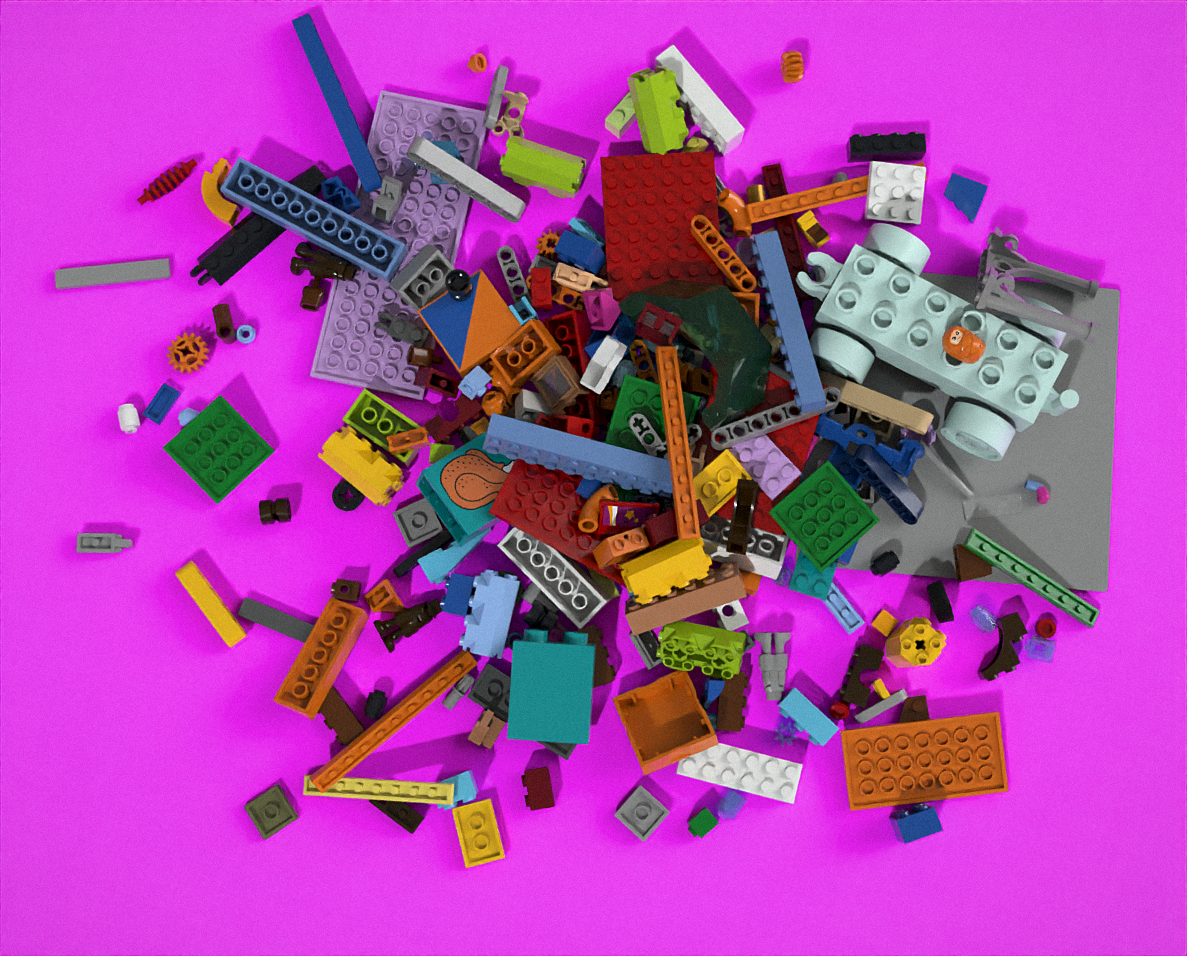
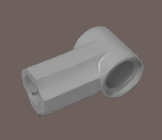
[521,581,559,613]

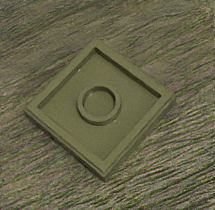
[243,784,299,840]

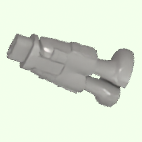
[754,632,791,700]

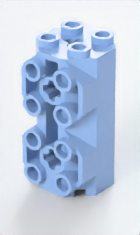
[459,569,520,659]

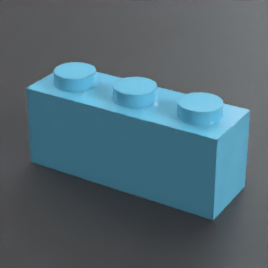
[777,687,839,746]

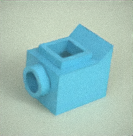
[508,296,538,327]

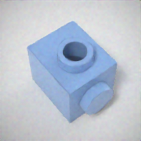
[458,365,492,400]

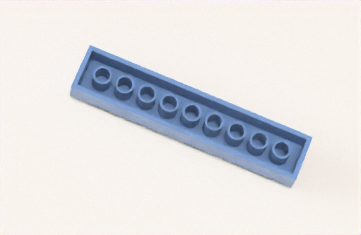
[220,157,408,284]
[482,413,673,500]

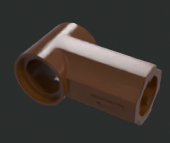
[212,304,237,344]

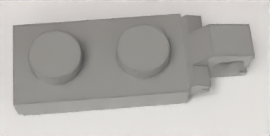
[76,533,133,553]

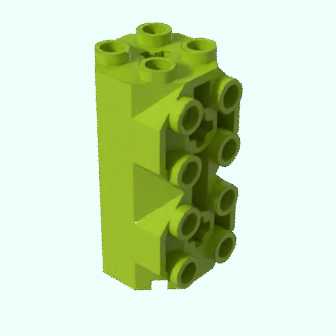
[627,66,689,155]
[499,136,586,199]
[656,620,746,680]

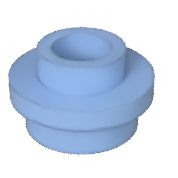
[236,325,256,344]

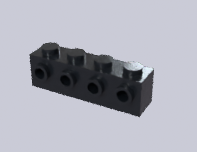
[846,132,926,163]

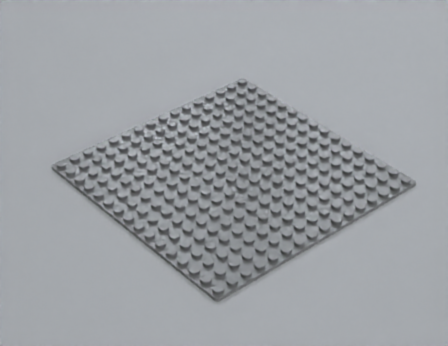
[795,265,1120,592]

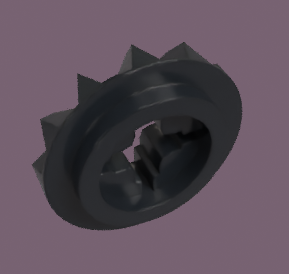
[332,481,364,512]

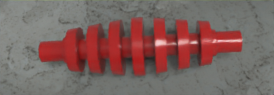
[137,159,198,206]

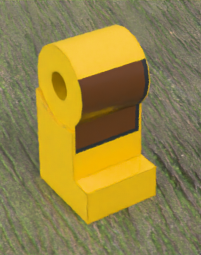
[796,210,830,249]

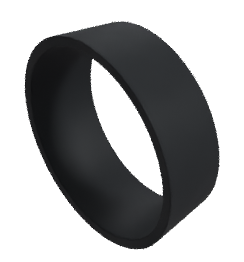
[927,580,954,623]

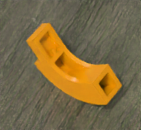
[201,157,241,228]

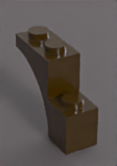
[726,479,758,555]
[977,612,1028,682]

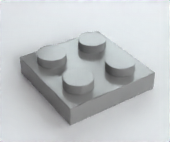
[392,498,444,548]
[614,785,670,842]

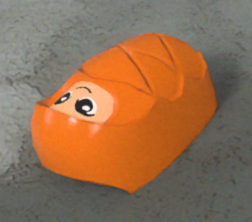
[942,326,986,364]

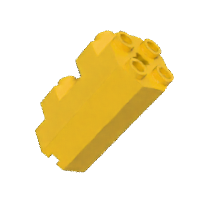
[317,425,405,507]
[618,537,712,605]
[885,616,947,668]

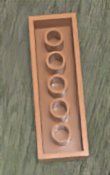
[625,562,747,636]

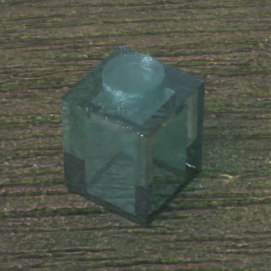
[716,788,747,821]

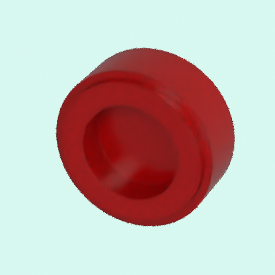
[1035,618,1056,638]
[829,699,850,720]

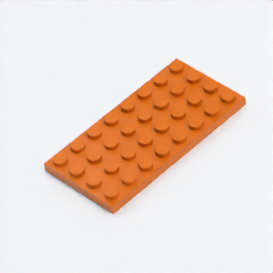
[840,711,1009,811]

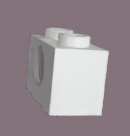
[711,600,749,631]

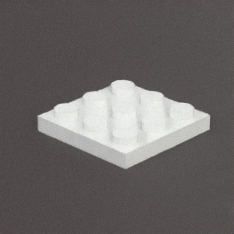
[864,161,926,225]

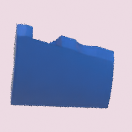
[943,173,988,223]
[321,176,362,214]
[700,677,725,712]

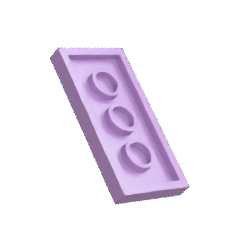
[718,416,802,501]

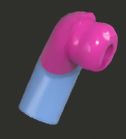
[1024,479,1050,504]

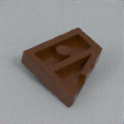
[898,695,930,723]

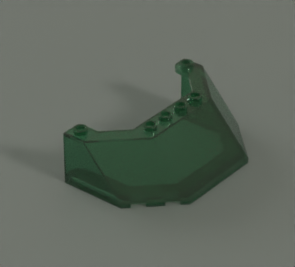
[618,279,773,433]

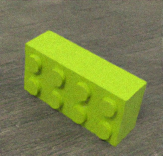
[342,388,430,466]

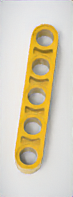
[175,561,247,648]

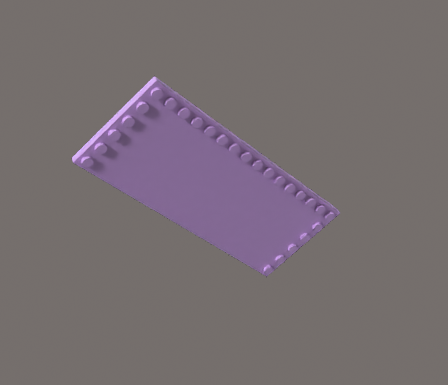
[310,90,487,401]

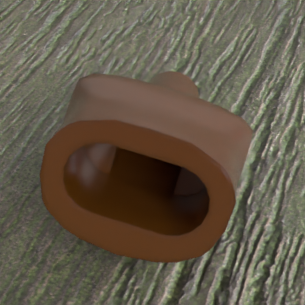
[299,277,325,312]
[407,345,444,368]

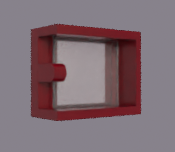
[634,302,683,346]

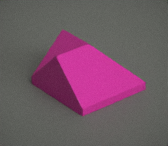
[582,287,623,331]

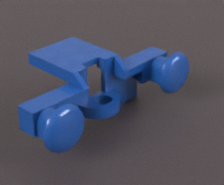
[814,398,925,492]

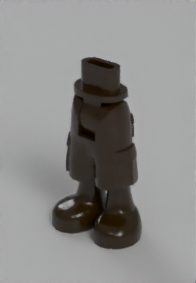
[290,241,357,281]
[373,598,443,653]

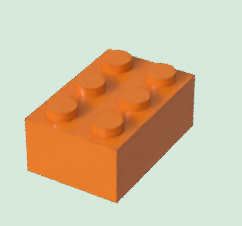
[490,319,562,387]

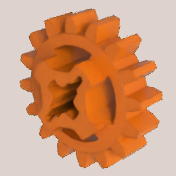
[166,332,210,375]

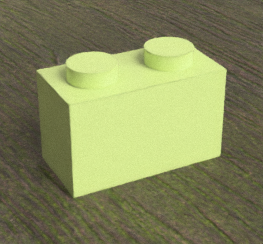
[605,92,637,139]

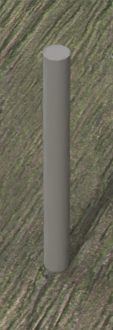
[918,439,974,499]

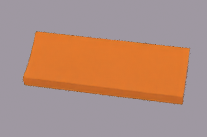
[273,597,369,721]

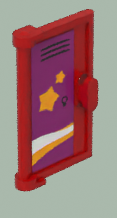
[597,499,660,536]

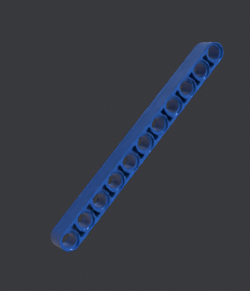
[291,13,382,194]

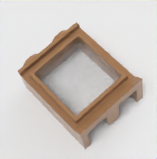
[530,355,590,415]

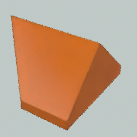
[364,579,406,613]

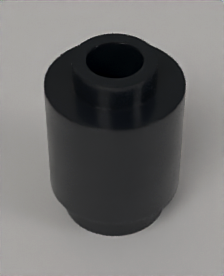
[869,550,900,577]
[363,689,388,720]

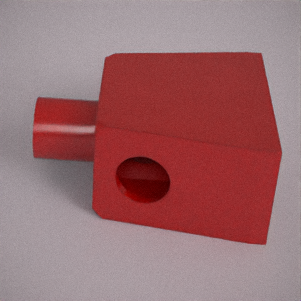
[549,413,599,439]

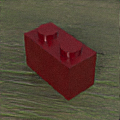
[413,367,462,399]
[521,766,555,811]

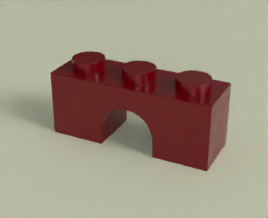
[423,394,484,445]

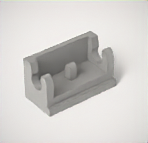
[629,630,663,670]

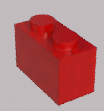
[531,267,553,312]

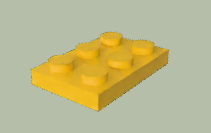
[693,449,752,517]
[452,798,505,868]

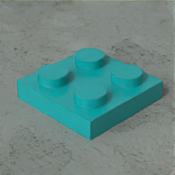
[788,551,837,601]

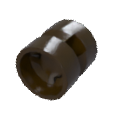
[259,497,292,525]

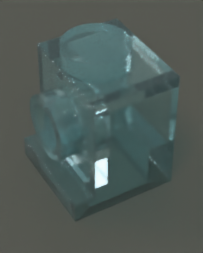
[1024,635,1056,663]

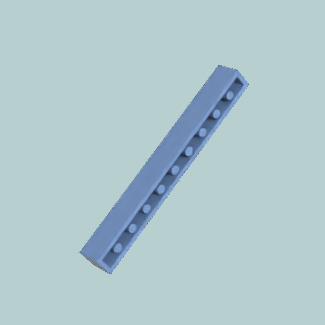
[751,231,826,414]

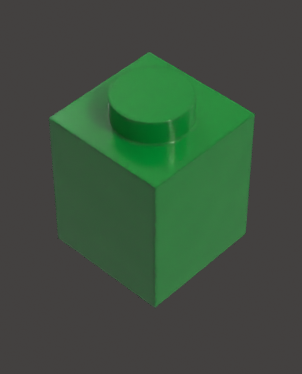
[687,806,719,839]

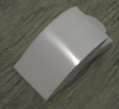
[371,175,404,224]

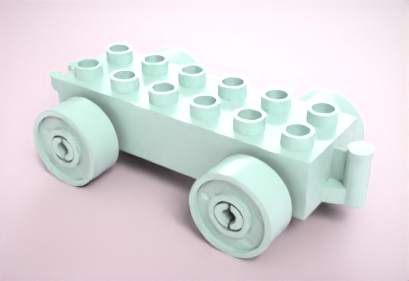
[796,223,1079,461]

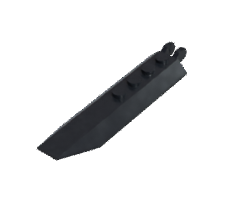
[190,165,327,286]

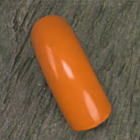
[717,188,752,238]
[482,361,522,406]
[578,483,619,533]

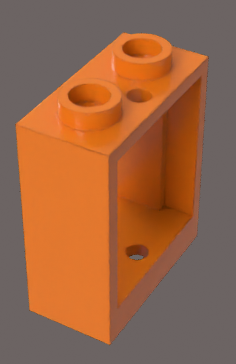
[593,527,650,569]

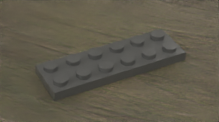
[467,663,577,760]

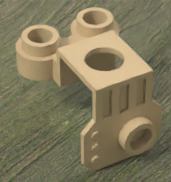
[492,91,529,138]

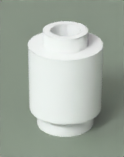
[117,404,140,434]

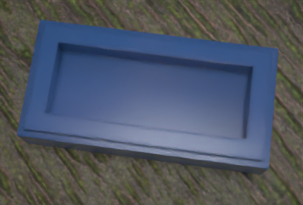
[142,383,181,425]

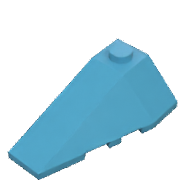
[418,528,492,585]

